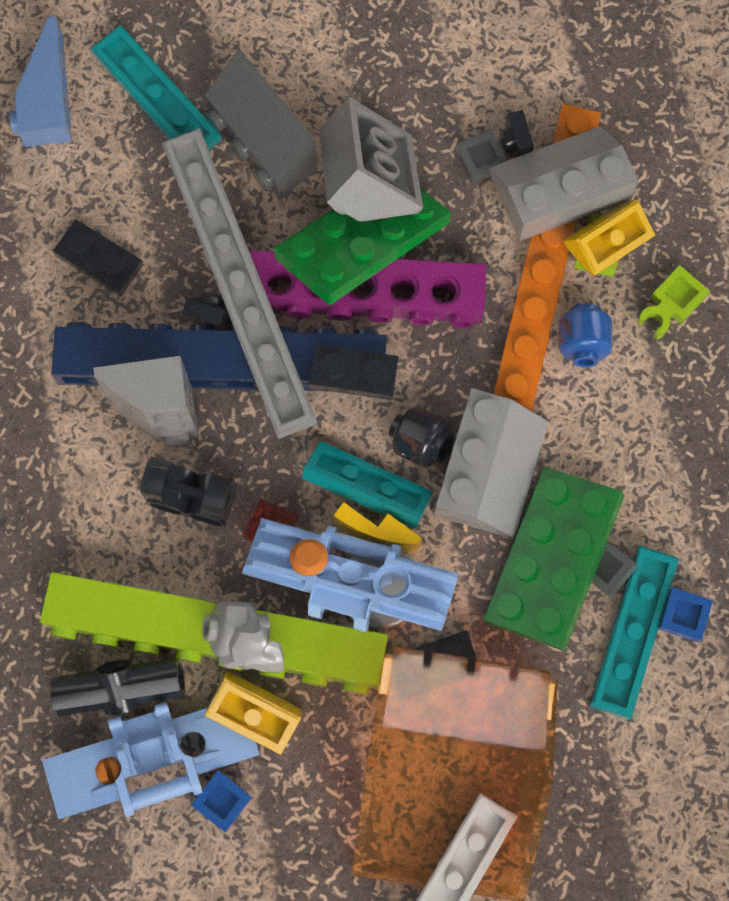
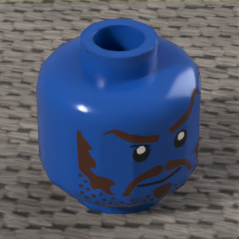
[559,303,613,368]

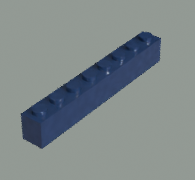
[51,322,386,392]

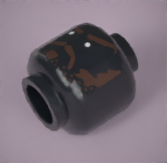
[389,406,454,468]

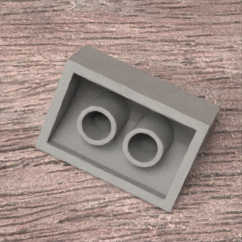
[320,96,423,222]
[489,126,639,241]
[93,356,199,446]
[434,388,548,539]

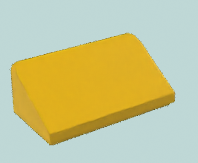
[563,200,655,276]
[204,671,302,755]

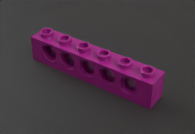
[249,251,487,328]

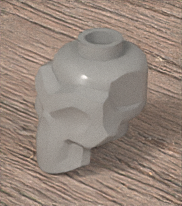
[202,600,284,673]

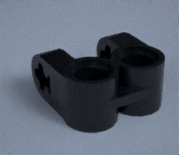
[140,456,238,527]

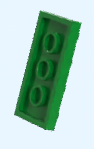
[274,188,451,306]
[484,467,624,652]

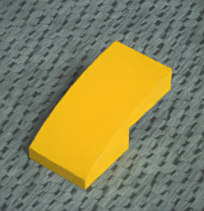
[334,502,422,553]

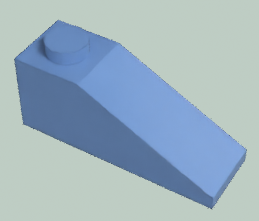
[9,16,72,147]

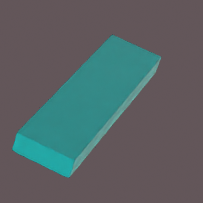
[90,25,222,150]
[589,545,679,720]

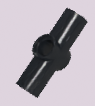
[50,657,186,717]

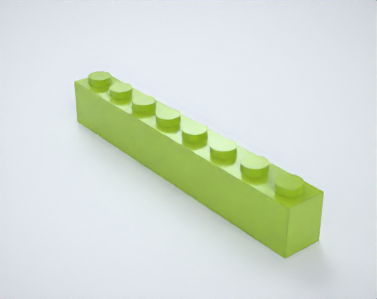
[40,572,388,695]

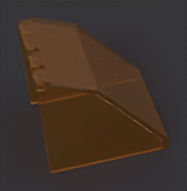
[351,646,558,901]

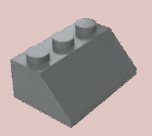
[205,50,317,199]

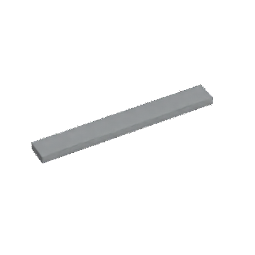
[162,128,317,439]

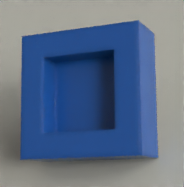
[658,587,713,643]
[191,770,253,832]

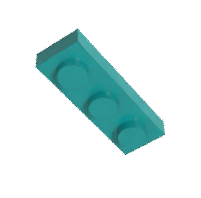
[301,441,433,530]

